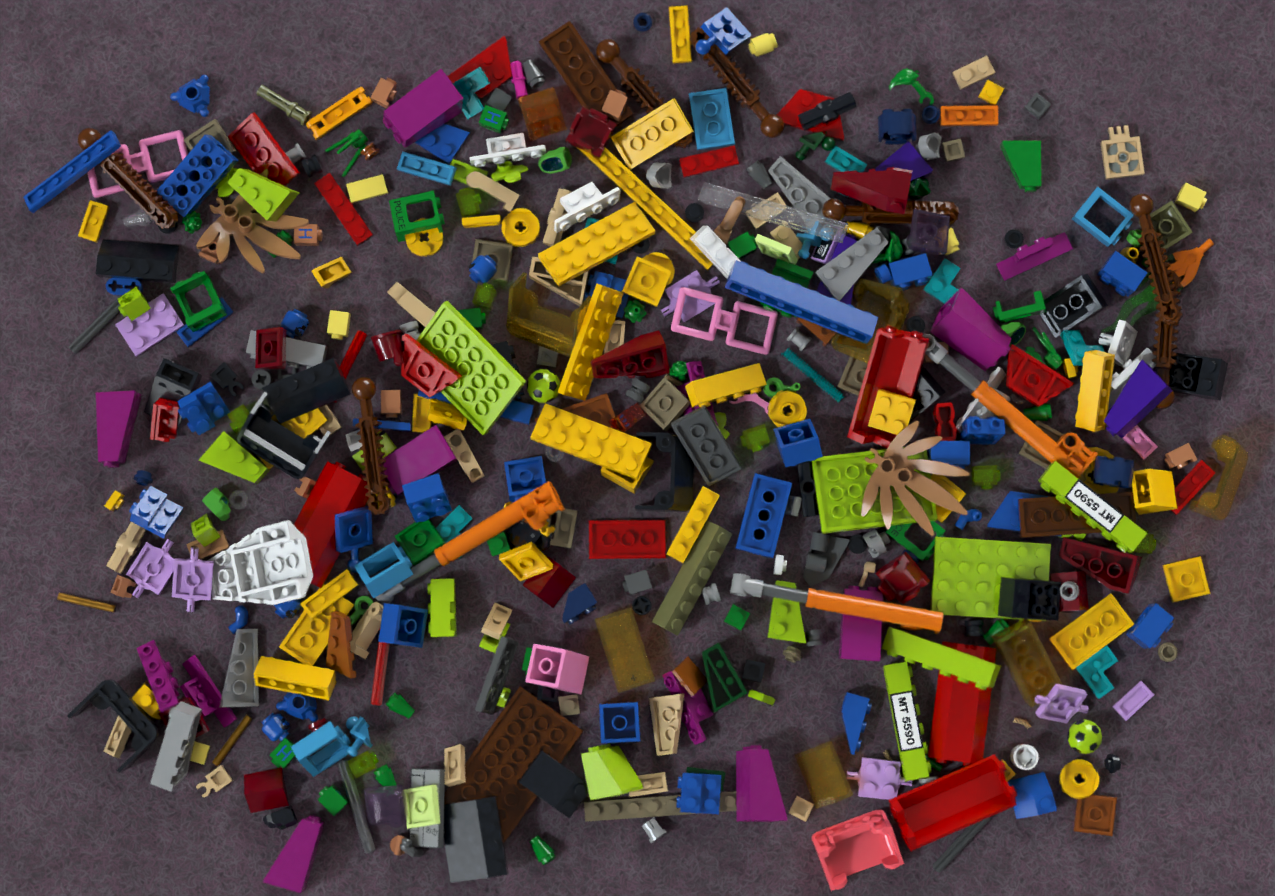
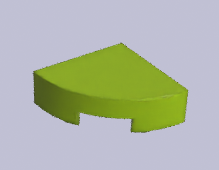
[497,687,511,707]
[748,690,775,706]

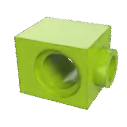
[117,286,151,321]

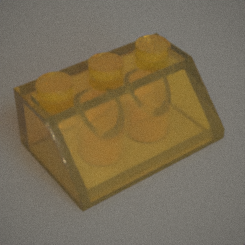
[794,740,853,809]

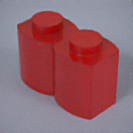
[933,402,956,441]

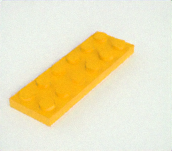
[538,201,655,287]
[558,284,624,401]
[530,403,652,480]

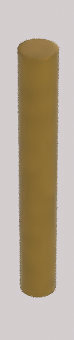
[57,592,116,613]
[212,715,252,766]

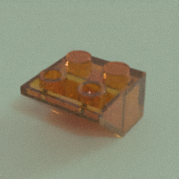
[517,87,567,141]

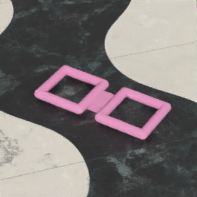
[87,130,188,198]
[671,287,778,355]

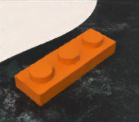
[940,105,998,126]

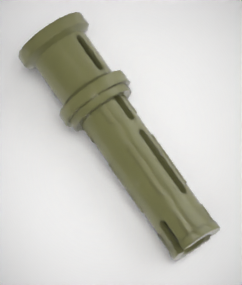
[257,85,312,126]

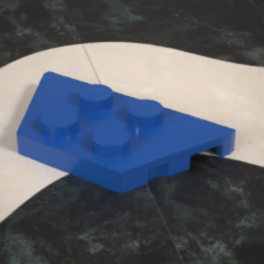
[987,491,1062,537]

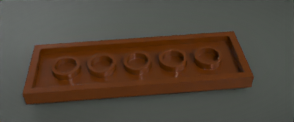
[538,21,633,126]
[1018,492,1136,538]

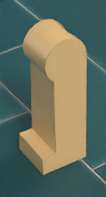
[466,171,519,212]
[387,282,435,327]
[444,429,485,483]
[350,602,384,659]

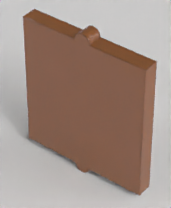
[672,656,707,696]

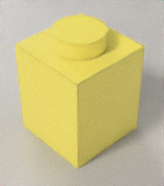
[1174,183,1207,212]
[327,310,351,340]

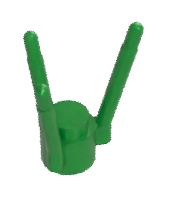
[325,129,368,177]
[1024,327,1063,370]

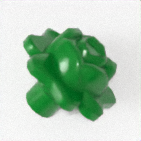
[182,211,202,234]
[623,300,647,323]
[669,361,688,381]

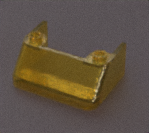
[506,272,592,356]

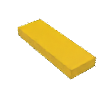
[669,5,692,64]
[300,569,359,619]

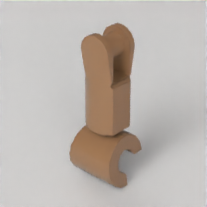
[714,196,746,245]

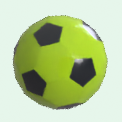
[527,369,560,403]
[1067,720,1102,754]

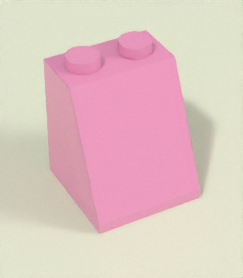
[525,644,589,694]

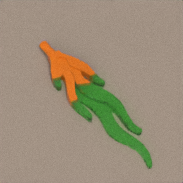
[1101,239,1214,333]

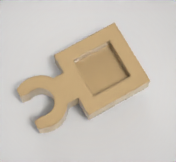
[196,765,233,797]

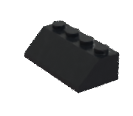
[96,239,179,283]
[262,358,351,424]

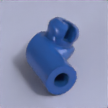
[954,509,982,530]
[228,605,248,634]

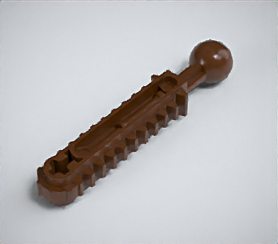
[690,27,784,138]
[596,39,693,149]
[78,128,178,229]
[1129,193,1183,326]
[822,198,959,225]
[1152,272,1182,409]
[352,377,391,515]

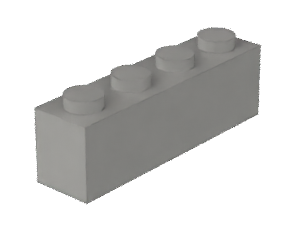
[246,330,328,369]

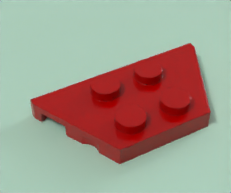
[447,36,512,99]
[777,89,844,141]
[401,334,462,397]
[1006,344,1074,407]

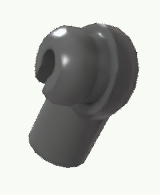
[400,838,423,857]

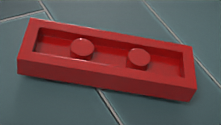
[679,145,739,178]
[1170,460,1215,515]

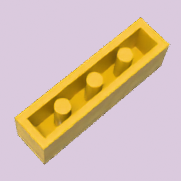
[1075,350,1115,432]
[685,363,767,408]
[666,486,720,564]
[253,656,336,700]

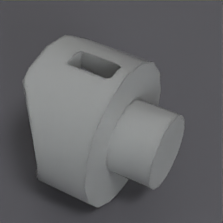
[915,132,942,161]
[646,162,672,189]
[863,529,890,558]

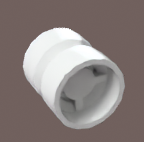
[1010,744,1039,770]

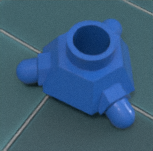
[170,75,210,117]
[276,692,318,722]

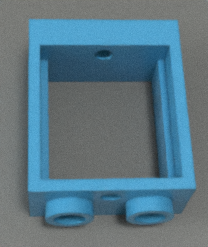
[1072,187,1133,247]
[354,542,413,598]
[291,721,351,777]

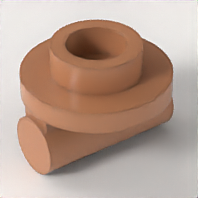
[390,835,406,856]

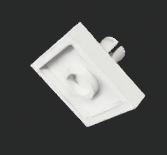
[1099,320,1138,366]

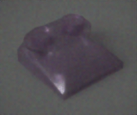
[906,209,950,255]
[364,785,406,828]

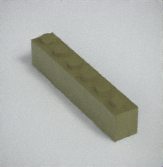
[652,521,733,636]

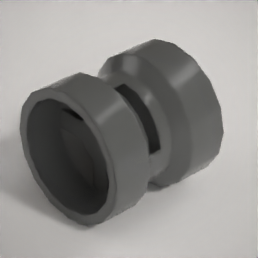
[625,378,651,404]

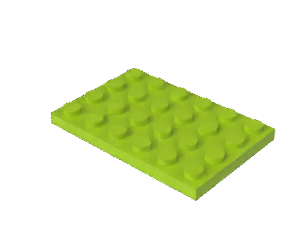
[416,301,526,435]
[811,447,937,534]
[931,537,1051,621]

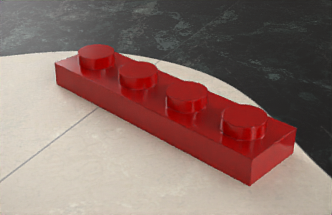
[314,173,373,246]

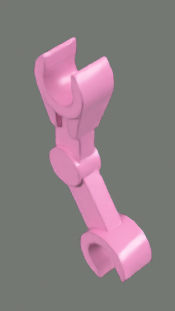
[729,394,769,414]

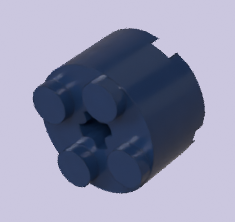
[878,109,917,145]
[1093,456,1134,488]

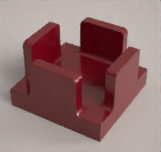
[566,107,617,158]
[876,551,930,604]

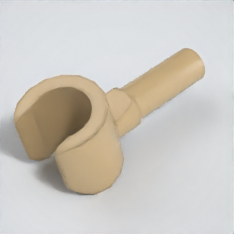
[858,562,876,587]

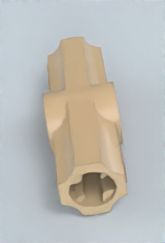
[543,188,571,246]
[106,522,146,574]

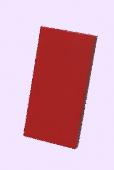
[227,113,300,186]
[589,520,666,559]

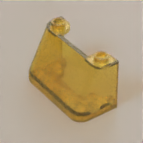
[831,278,909,364]
[1188,435,1249,520]

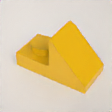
[312,257,351,289]

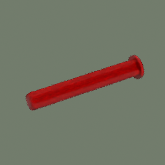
[334,330,367,403]
[371,629,390,705]

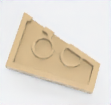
[649,693,684,756]

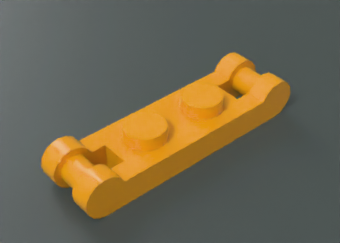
[305,86,373,140]

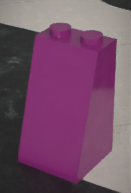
[382,69,463,148]
[930,288,1012,371]
[96,391,141,468]
[383,425,458,496]
[838,586,883,661]
[736,745,787,822]
[263,815,325,893]

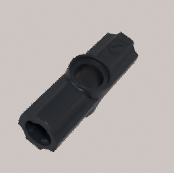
[798,92,857,131]
[797,461,819,517]

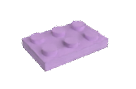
[115,293,184,357]

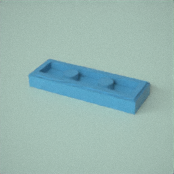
[397,152,457,186]

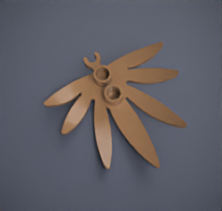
[196,169,309,273]
[861,421,970,536]

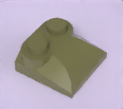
[1139,201,1193,249]

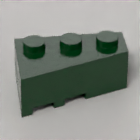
[701,642,748,713]

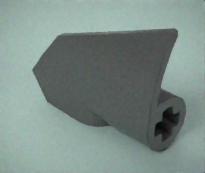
[803,532,849,587]

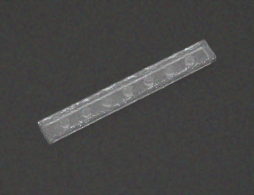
[698,182,849,243]

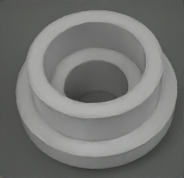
[1060,581,1079,601]

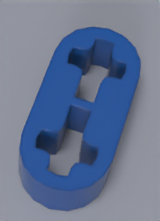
[873,264,892,284]
[106,278,143,296]

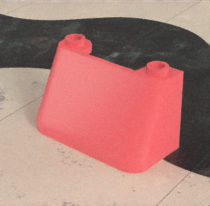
[812,810,904,891]

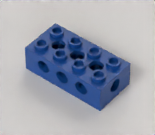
[157,134,239,217]
[735,473,792,558]

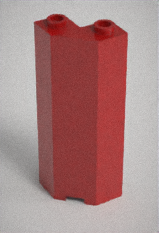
[847,326,929,448]
[294,461,369,588]
[928,641,997,766]
[889,754,1017,851]

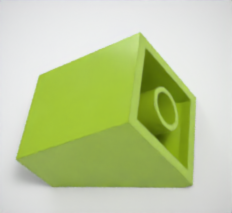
[581,743,643,800]

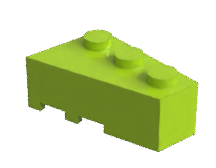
[227,168,299,222]
[199,431,270,484]
[427,578,457,637]
[767,580,806,644]

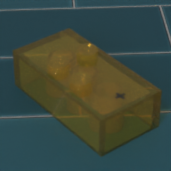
[595,607,655,693]
[991,619,1062,707]

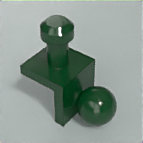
[795,130,836,160]
[908,177,931,200]

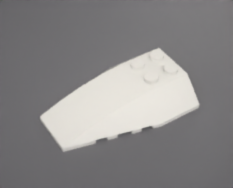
[207,521,313,605]

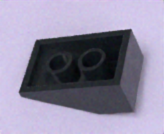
[1040,274,1108,338]
[519,750,589,819]

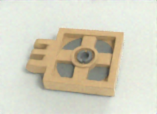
[1100,125,1145,180]

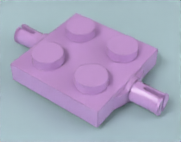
[661,270,720,322]
[126,539,174,598]
[172,547,214,612]
[1035,684,1089,723]
[846,757,912,800]

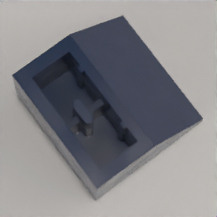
[562,583,598,625]

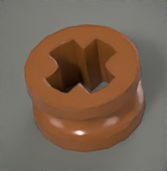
[361,143,380,161]

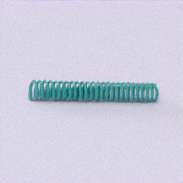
[781,348,844,403]

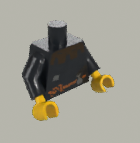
[504,501,555,552]

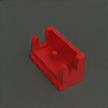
[150,398,180,442]

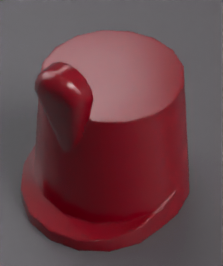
[371,329,403,366]

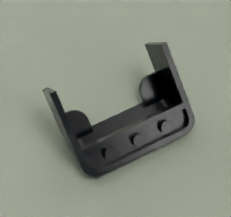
[237,391,331,479]
[635,432,694,512]
[67,679,159,773]

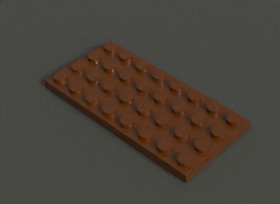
[444,686,583,843]

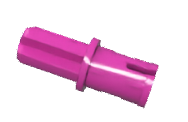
[510,61,528,100]

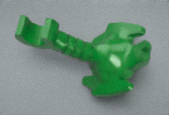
[889,68,934,105]
[869,231,903,266]

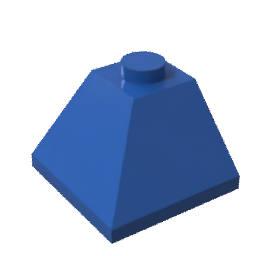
[1007,772,1057,819]

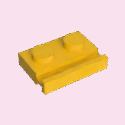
[427,398,467,431]

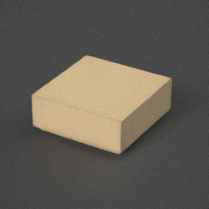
[788,796,814,822]

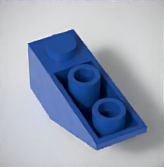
[841,692,872,755]

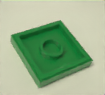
[395,519,445,566]

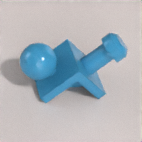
[796,221,834,259]
[346,716,373,757]

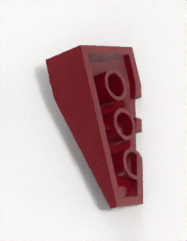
[831,167,912,214]
[590,330,670,378]
[1059,537,1142,594]

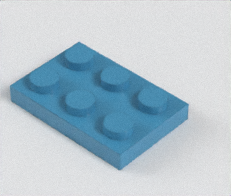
[689,88,735,150]

